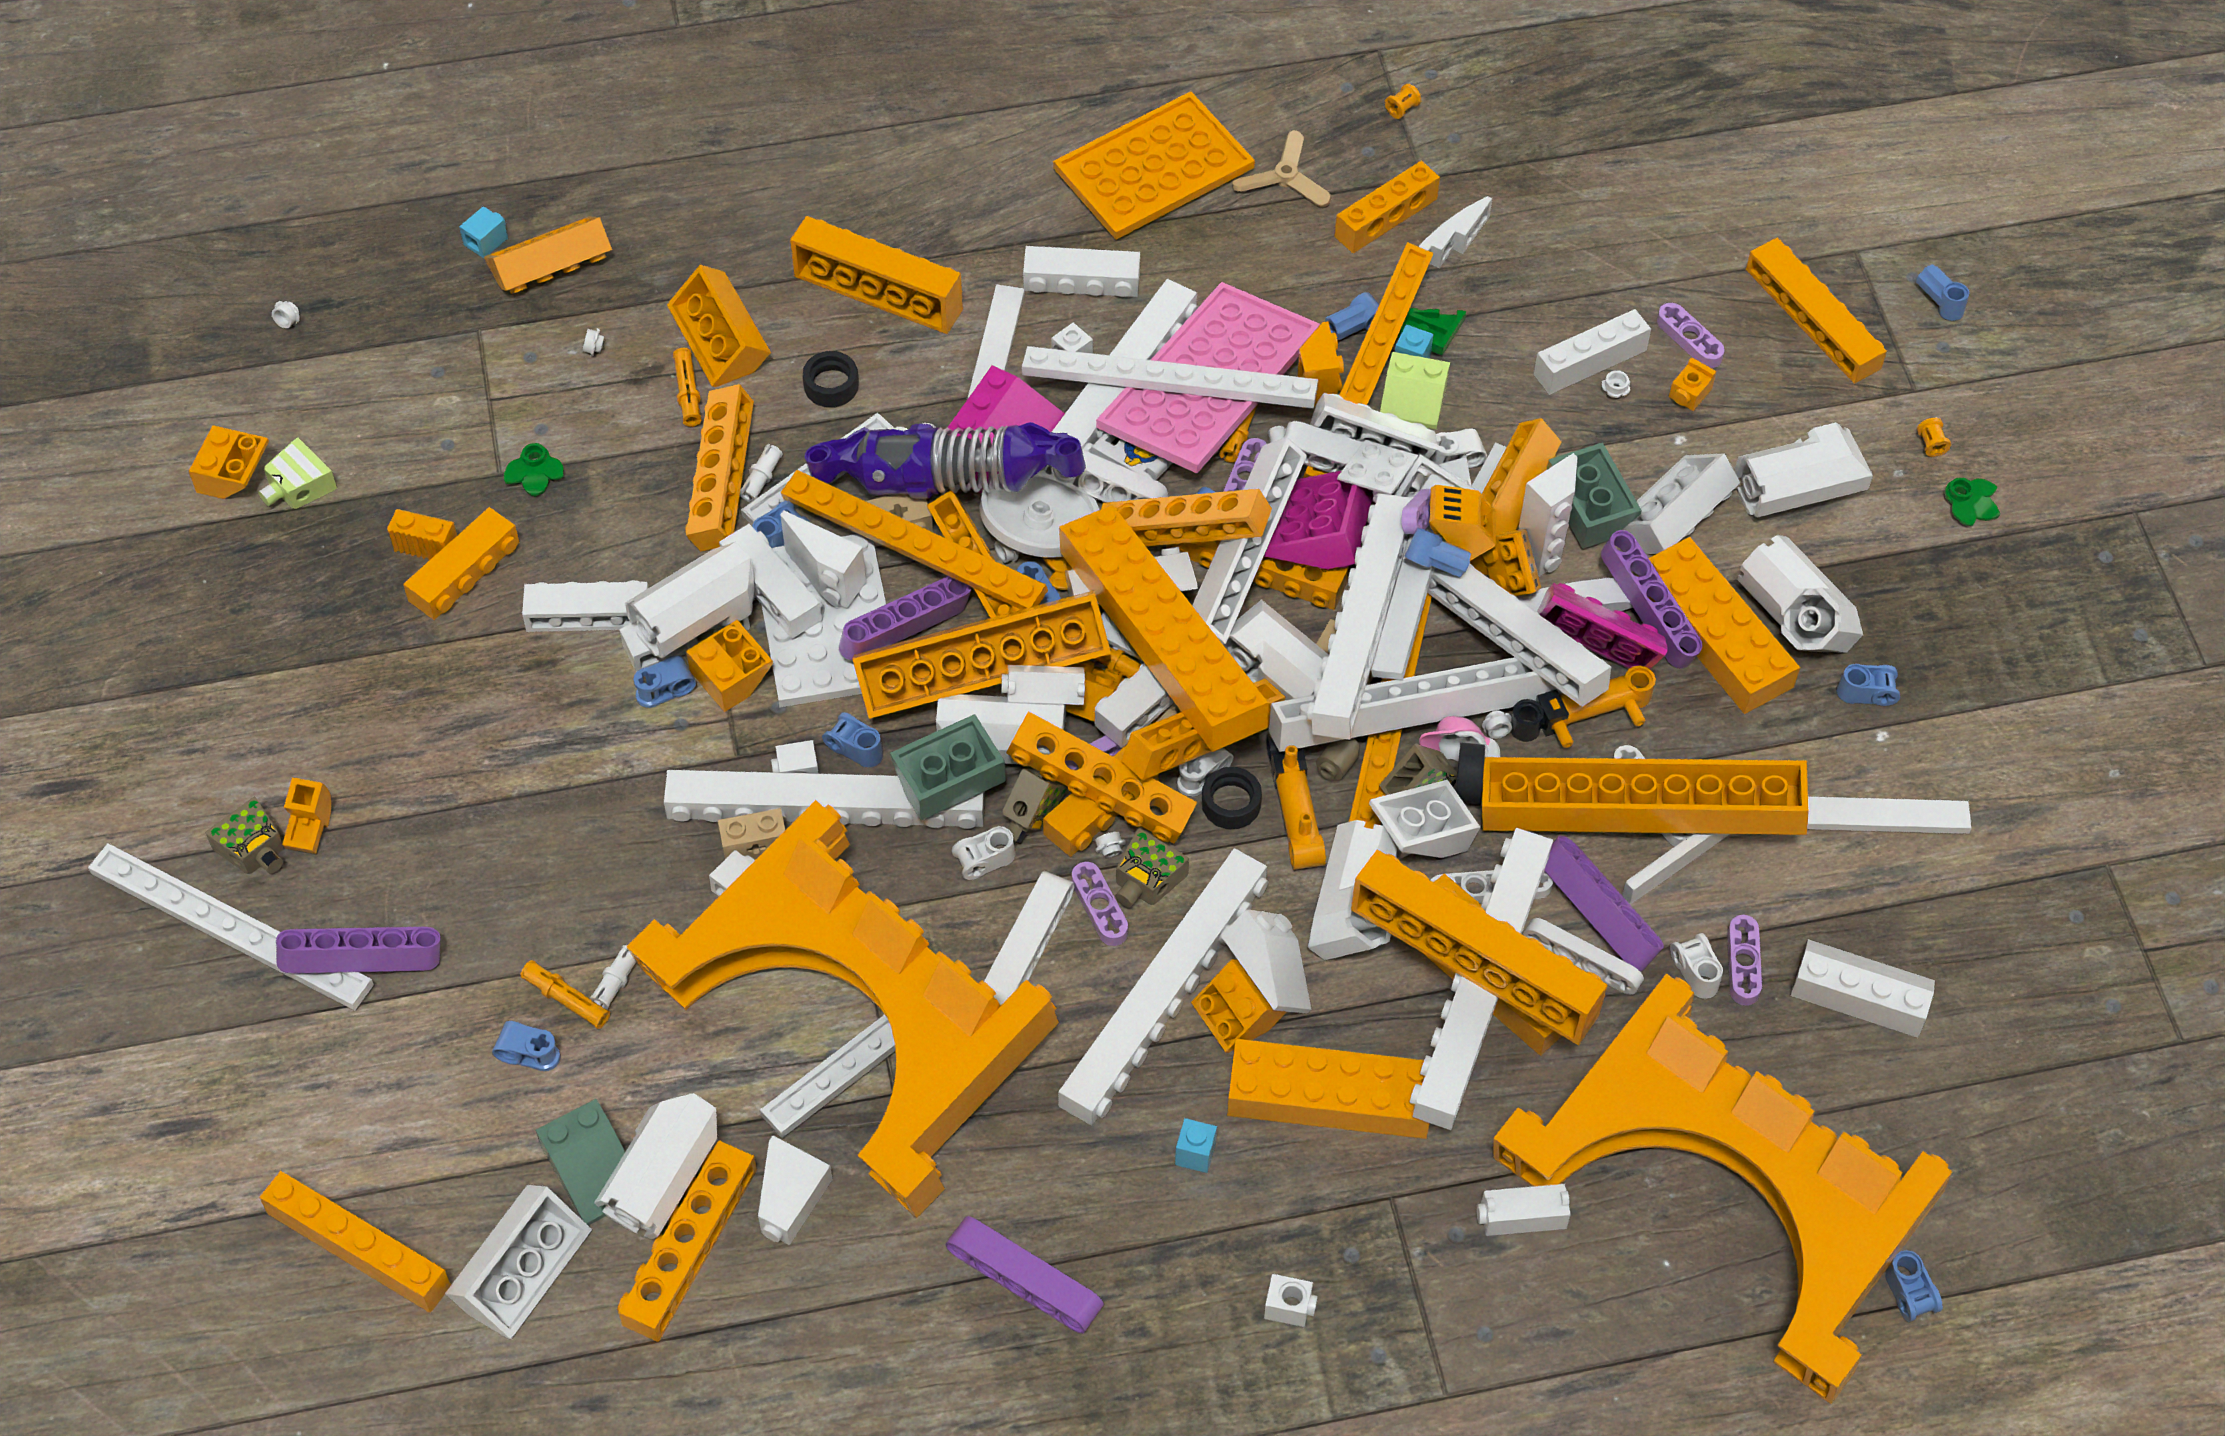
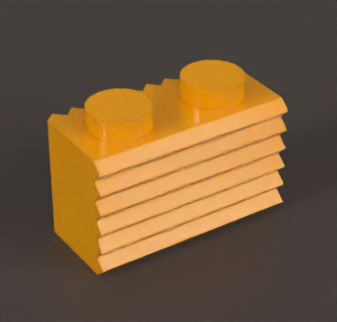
[387,509,457,560]

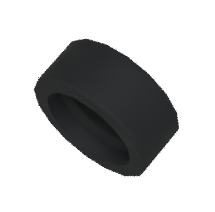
[802,351,859,407]
[1456,743,1485,804]
[1202,767,1262,829]

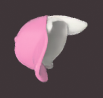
[1419,716,1500,762]

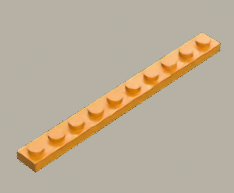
[1303,242,1434,478]
[781,470,1048,610]
[1349,593,1432,829]

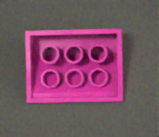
[948,365,1065,494]
[1264,470,1373,569]
[1537,583,1668,669]

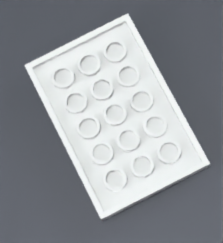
[761,534,886,707]

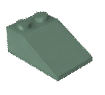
[536,1099,625,1225]

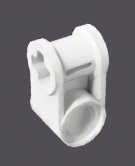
[1430,429,1487,468]
[1177,748,1233,797]
[951,826,1015,880]
[1670,933,1723,999]

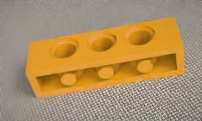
[1334,160,1440,254]

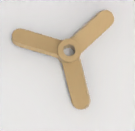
[1233,130,1331,207]

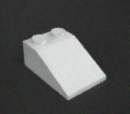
[780,510,866,608]
[1369,780,1480,858]
[1220,909,1311,1014]

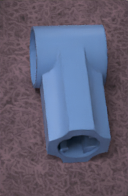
[1916,264,1969,321]
[1325,292,1379,340]
[1405,528,1471,577]

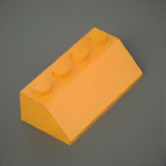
[484,216,612,294]
[667,265,771,387]

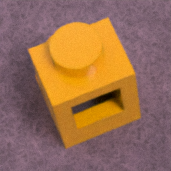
[1669,357,1717,411]

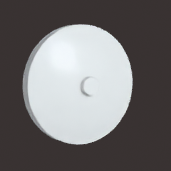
[979,473,1099,557]

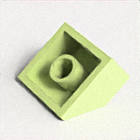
[1380,352,1450,429]

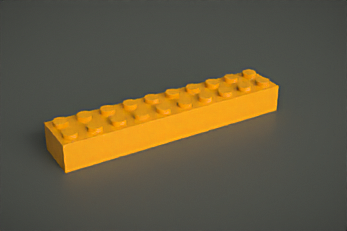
[1059,505,1268,752]
[1482,757,1809,835]

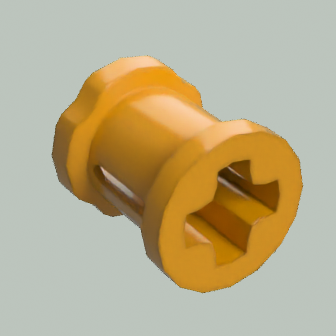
[1385,83,1421,119]
[1917,417,1952,457]

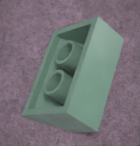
[1547,442,1642,549]
[890,714,1006,821]

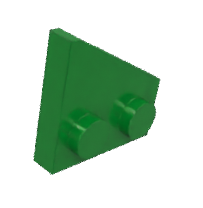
[1397,308,1466,355]

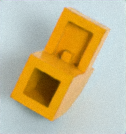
[282,777,331,854]

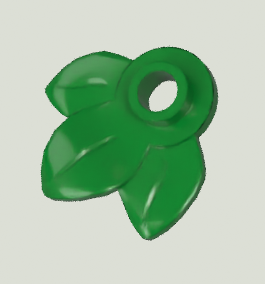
[504,443,564,496]
[1945,478,2000,526]

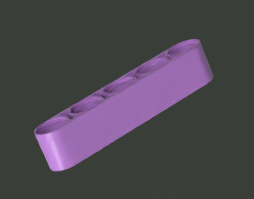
[1601,530,1702,669]
[839,576,971,660]
[1544,835,1664,971]
[276,927,441,973]
[945,1216,1104,1334]

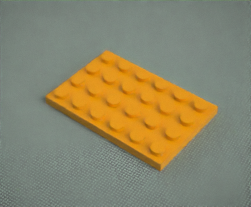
[1053,91,1255,240]

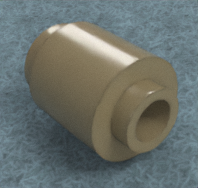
[1316,738,1360,780]

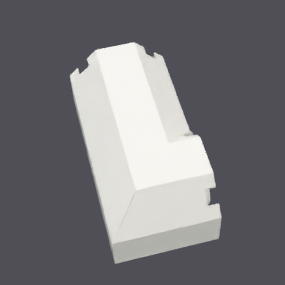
[1735,423,1873,517]
[1737,535,1863,653]
[625,541,756,658]
[1224,600,1329,700]
[936,694,1066,764]
[1308,820,1399,960]
[594,1093,717,1239]

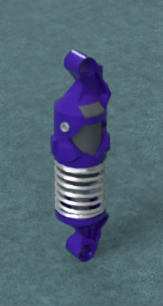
[805,422,1086,499]

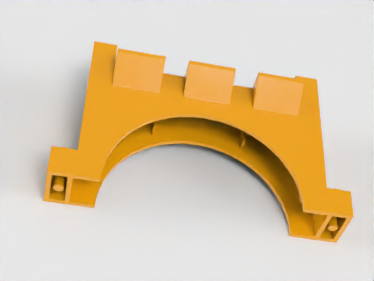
[626,800,1059,1218]
[1493,974,1952,1404]

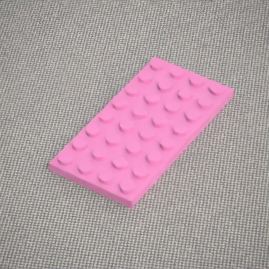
[1096,282,1320,473]

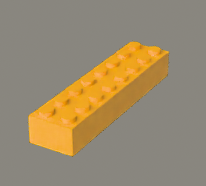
[852,590,1111,719]
[1351,850,1608,1046]

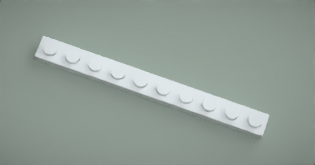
[1022,346,1318,408]
[88,843,374,1011]

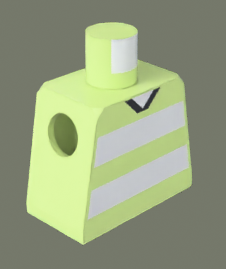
[258,438,337,509]

